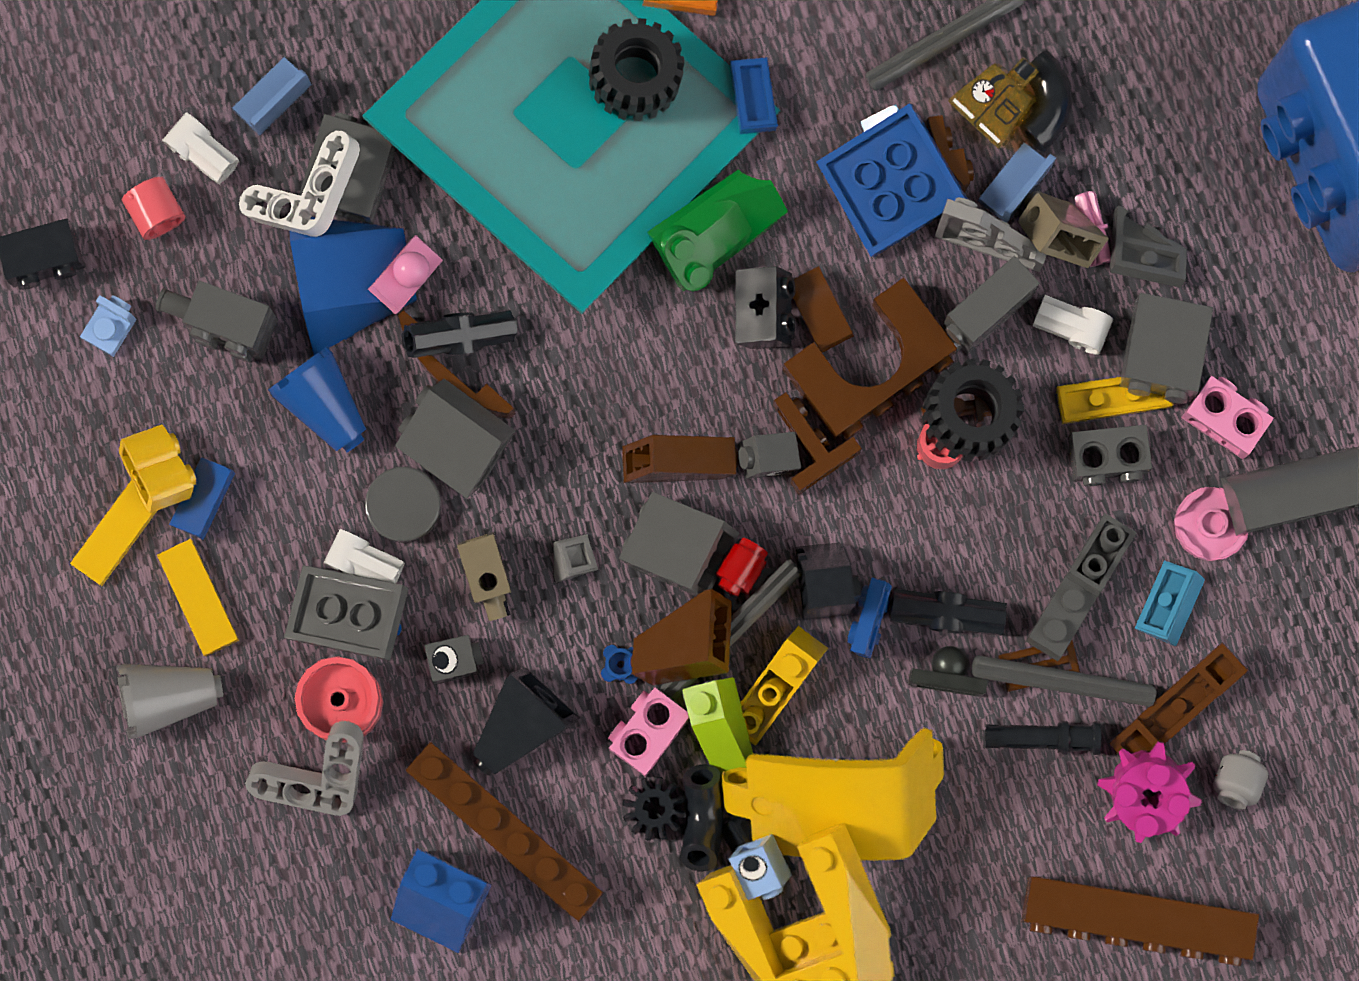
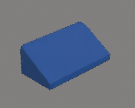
[169,457,235,540]

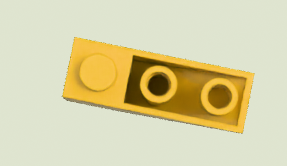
[741,626,828,746]

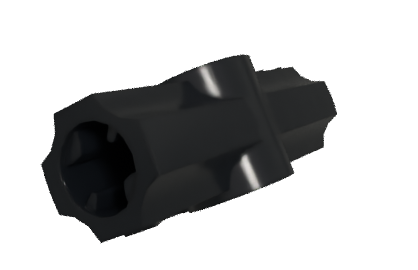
[401,309,517,358]
[890,589,1007,636]

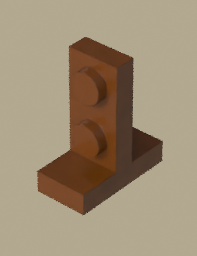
[773,392,862,495]

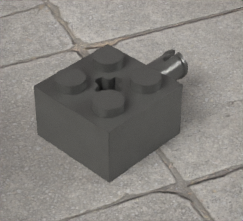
[155,280,278,363]

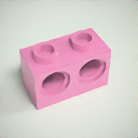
[1181,376,1274,459]
[608,687,689,777]

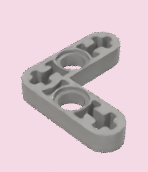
[245,721,364,816]

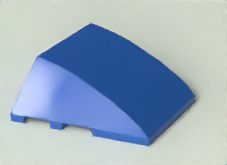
[289,217,417,355]

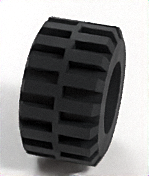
[588,18,685,122]
[922,358,1024,462]

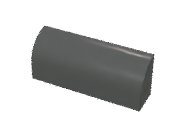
[1220,446,1359,536]

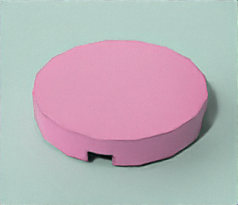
[1174,487,1248,561]

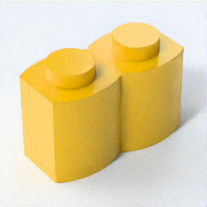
[119,425,196,513]

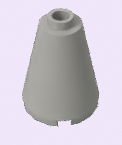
[117,664,223,739]

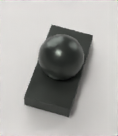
[908,646,988,697]

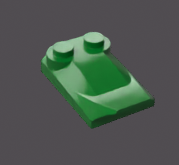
[647,169,788,292]

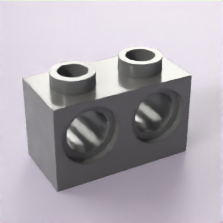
[1068,424,1152,487]

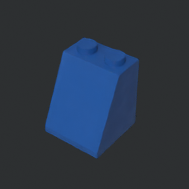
[390,849,492,953]

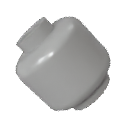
[1213,750,1269,810]

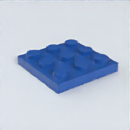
[817,103,967,257]

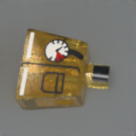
[948,57,1039,149]

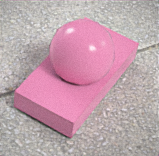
[368,235,443,314]

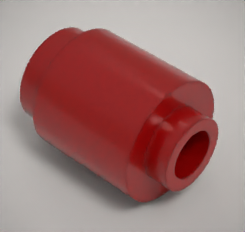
[715,538,768,597]

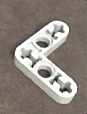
[239,131,360,237]

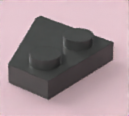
[1110,206,1187,288]

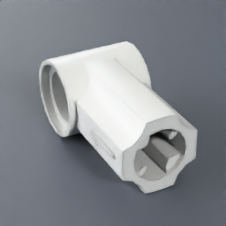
[162,113,240,185]
[1033,295,1113,355]
[324,529,405,583]

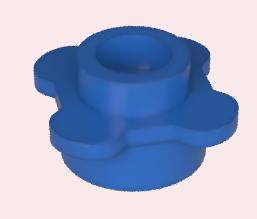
[601,645,638,684]

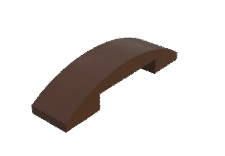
[398,310,516,419]
[1109,642,1248,754]

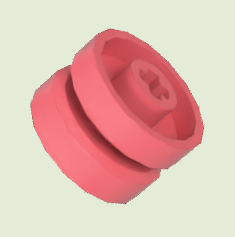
[295,657,383,744]

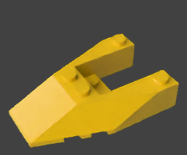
[696,823,894,981]

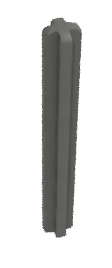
[865,0,1026,91]
[660,560,802,701]
[972,655,1156,707]

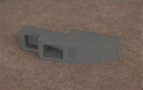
[1026,513,1137,661]

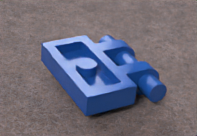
[848,578,892,659]

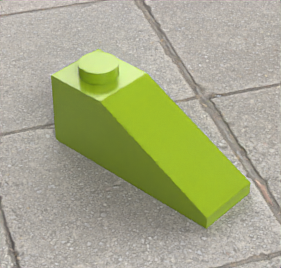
[682,677,753,788]

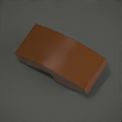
[925,115,974,193]
[793,266,854,353]

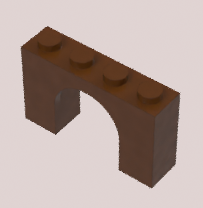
[782,277,957,441]

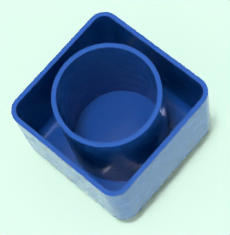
[1257,0,1359,273]

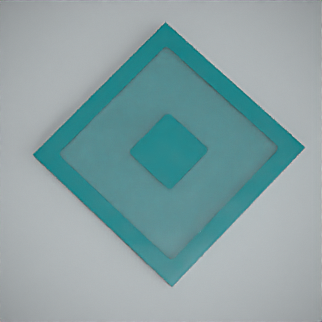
[363,0,780,314]

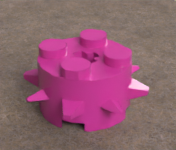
[1097,742,1202,843]

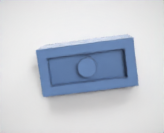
[232,57,311,136]
[978,142,1056,223]

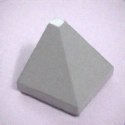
[553,534,598,583]

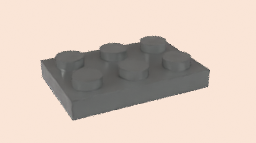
[284,565,409,661]

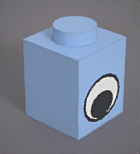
[729,834,791,900]

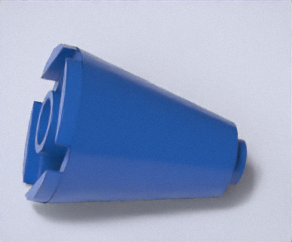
[268,346,366,453]

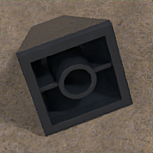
[473,667,580,776]

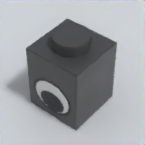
[738,432,801,479]
[424,635,484,685]

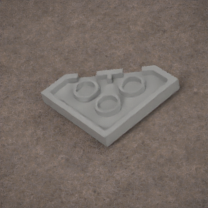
[935,198,1046,272]

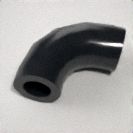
[1019,50,1073,152]
[680,764,724,872]

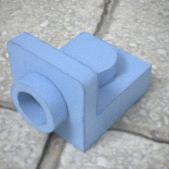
[80,295,137,357]

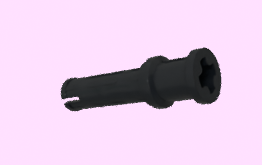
[985,721,1101,755]

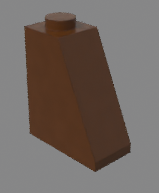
[622,435,739,483]
[631,589,732,686]

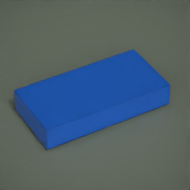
[730,57,778,134]

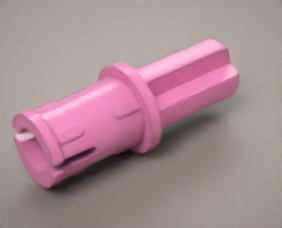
[1075,192,1111,267]

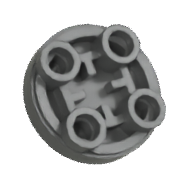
[365,467,441,543]

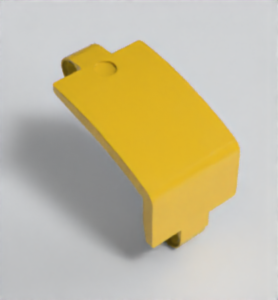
[722,728,944,860]

